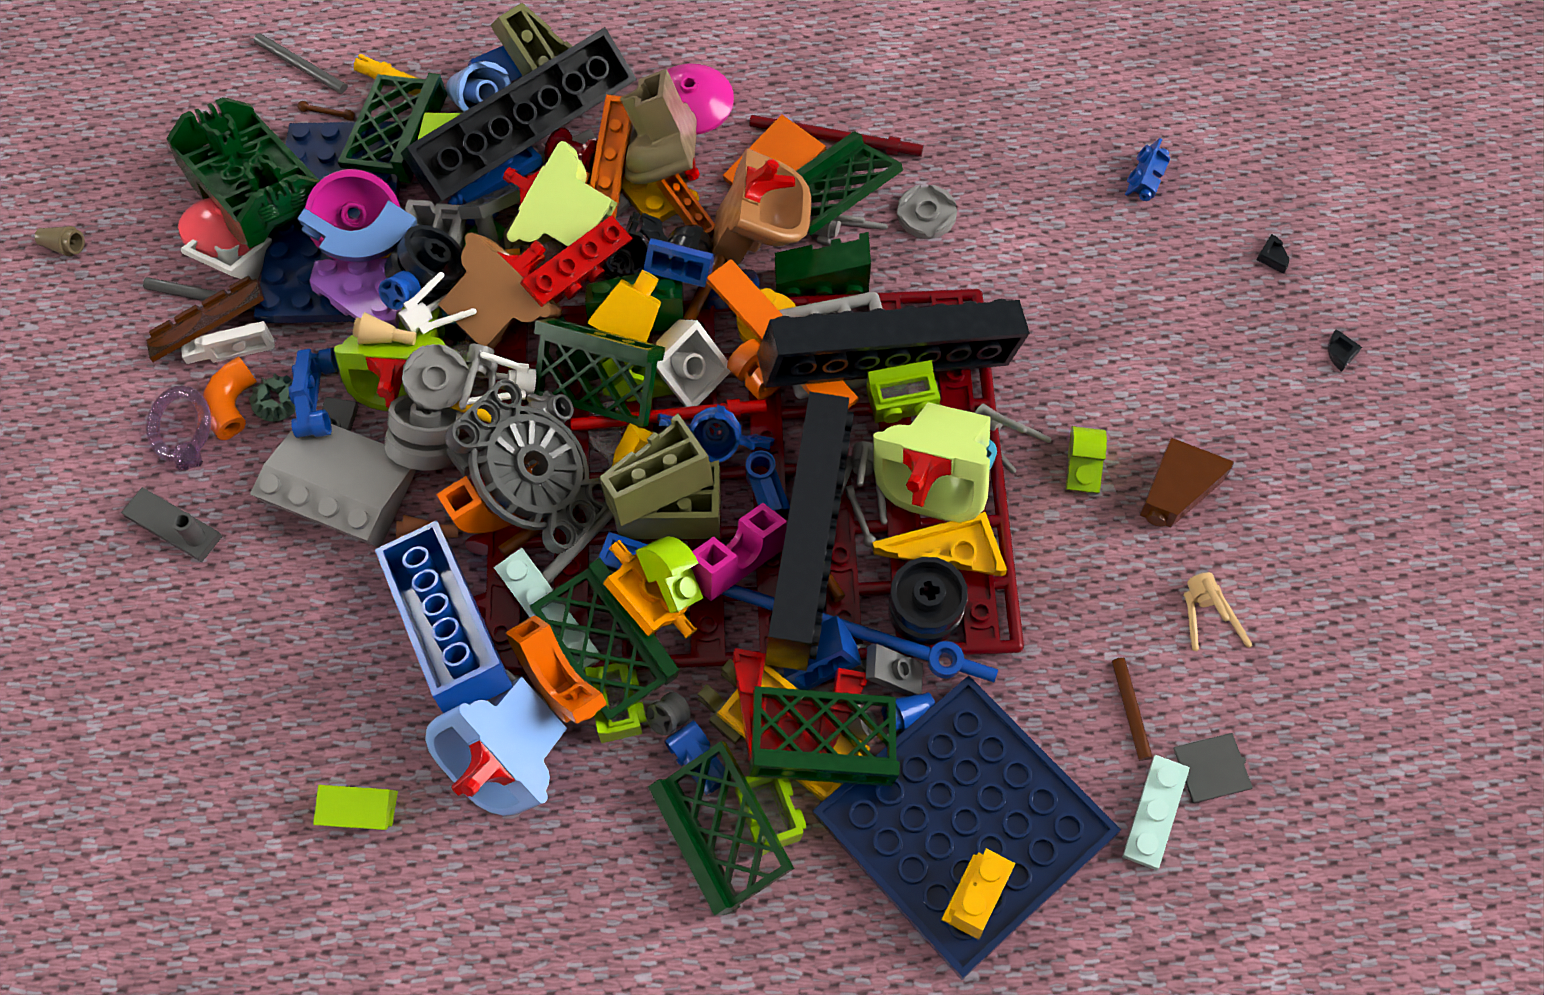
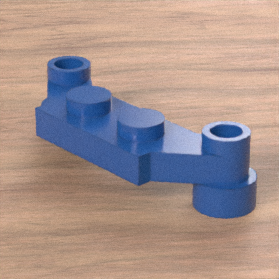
[289,348,339,438]

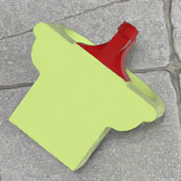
[503,141,618,246]
[873,402,990,523]

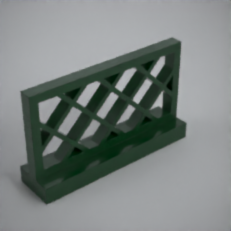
[338,73,447,183]
[796,131,903,235]
[534,318,665,427]
[530,558,679,722]
[749,686,899,786]
[648,741,795,916]

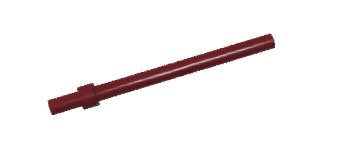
[749,115,924,157]

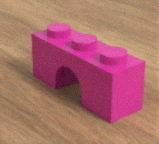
[691,503,787,601]

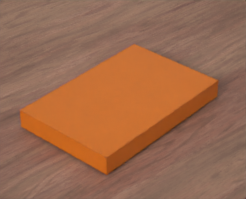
[723,114,826,186]

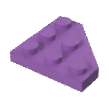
[310,258,402,329]

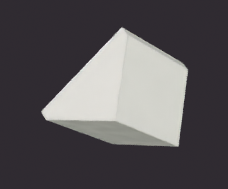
[181,237,272,280]

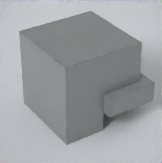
[405,199,468,249]

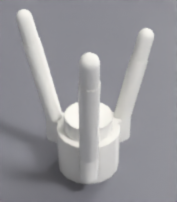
[398,272,477,335]
[459,352,536,405]

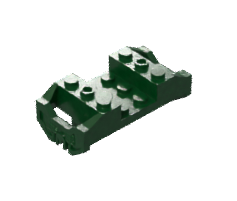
[166,97,320,249]

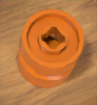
[727,339,781,400]

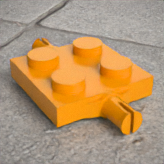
[603,540,697,639]

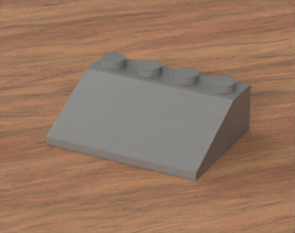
[250,424,416,548]

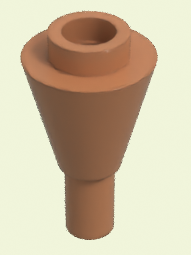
[396,514,458,539]

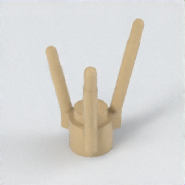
[1183,572,1252,651]

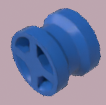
[379,271,421,310]

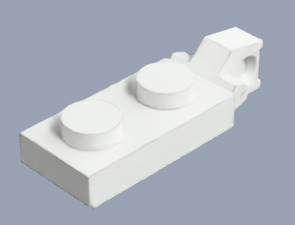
[181,321,275,364]

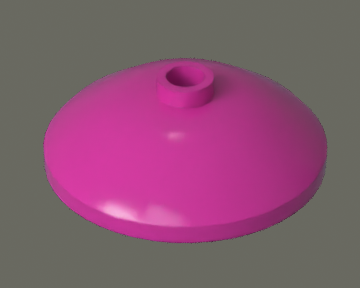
[667,64,734,135]
[305,169,401,260]

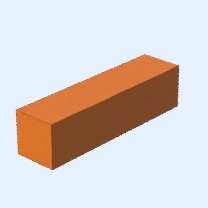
[656,174,715,236]

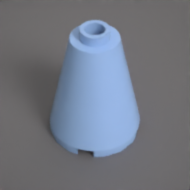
[446,61,511,112]

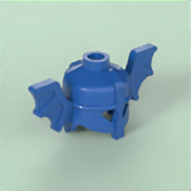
[657,405,775,463]

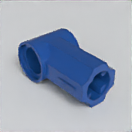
[745,450,790,517]
[664,720,725,795]

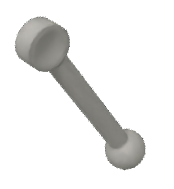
[845,485,876,548]

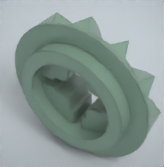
[249,373,296,421]

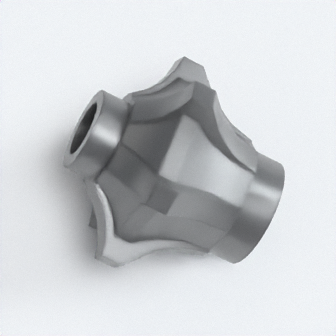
[526,390,574,424]

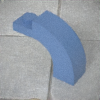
[297,200,417,262]

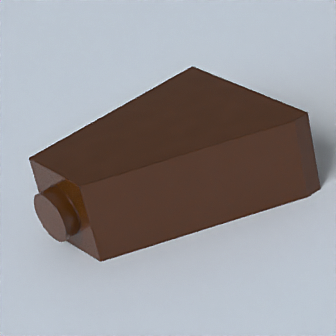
[1140,438,1234,528]

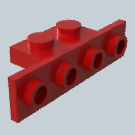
[520,215,633,307]

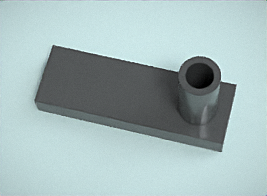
[458,183,520,246]
[121,487,223,562]

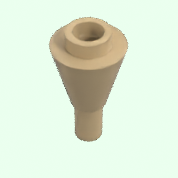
[353,312,417,345]

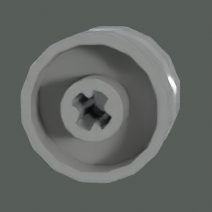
[384,395,462,471]

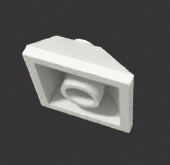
[656,320,731,407]

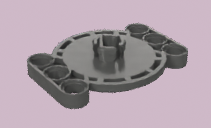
[445,379,608,554]

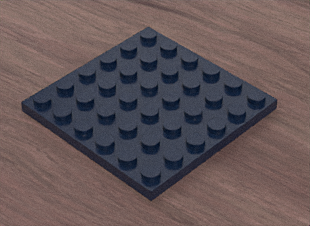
[812,675,1121,980]

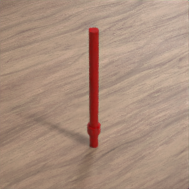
[570,398,767,431]

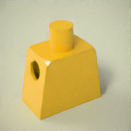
[588,270,661,342]

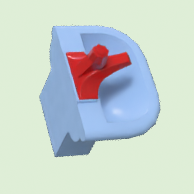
[425,677,567,816]

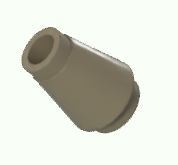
[35,226,85,256]

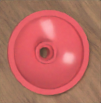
[178,198,269,258]

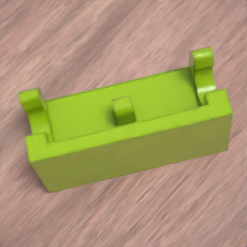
[313,785,398,830]

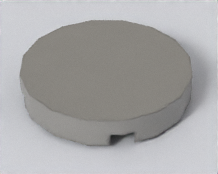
[897,185,957,239]
[402,344,469,411]

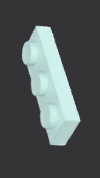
[1122,755,1190,870]

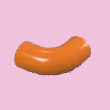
[202,356,257,440]

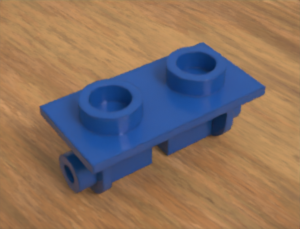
[1125,138,1170,201]

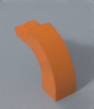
[436,462,538,534]
[505,615,607,724]

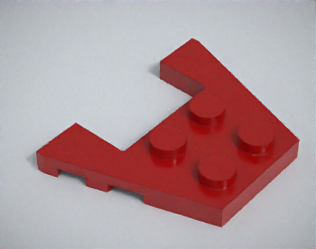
[733,648,868,761]

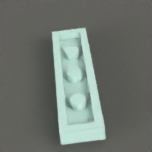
[494,548,600,672]

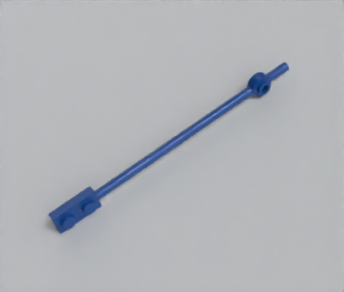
[598,532,998,683]

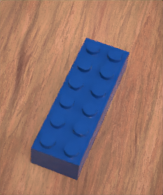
[375,520,513,713]

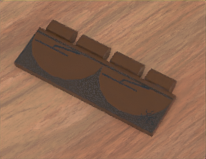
[146,275,265,362]

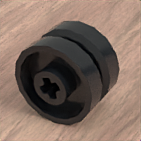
[384,225,466,306]
[888,557,968,645]

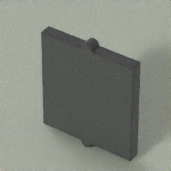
[1173,733,1253,804]

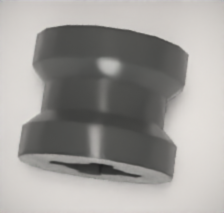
[646,692,691,736]

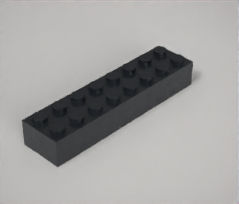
[400,27,637,206]
[757,299,1030,388]
[765,392,854,671]

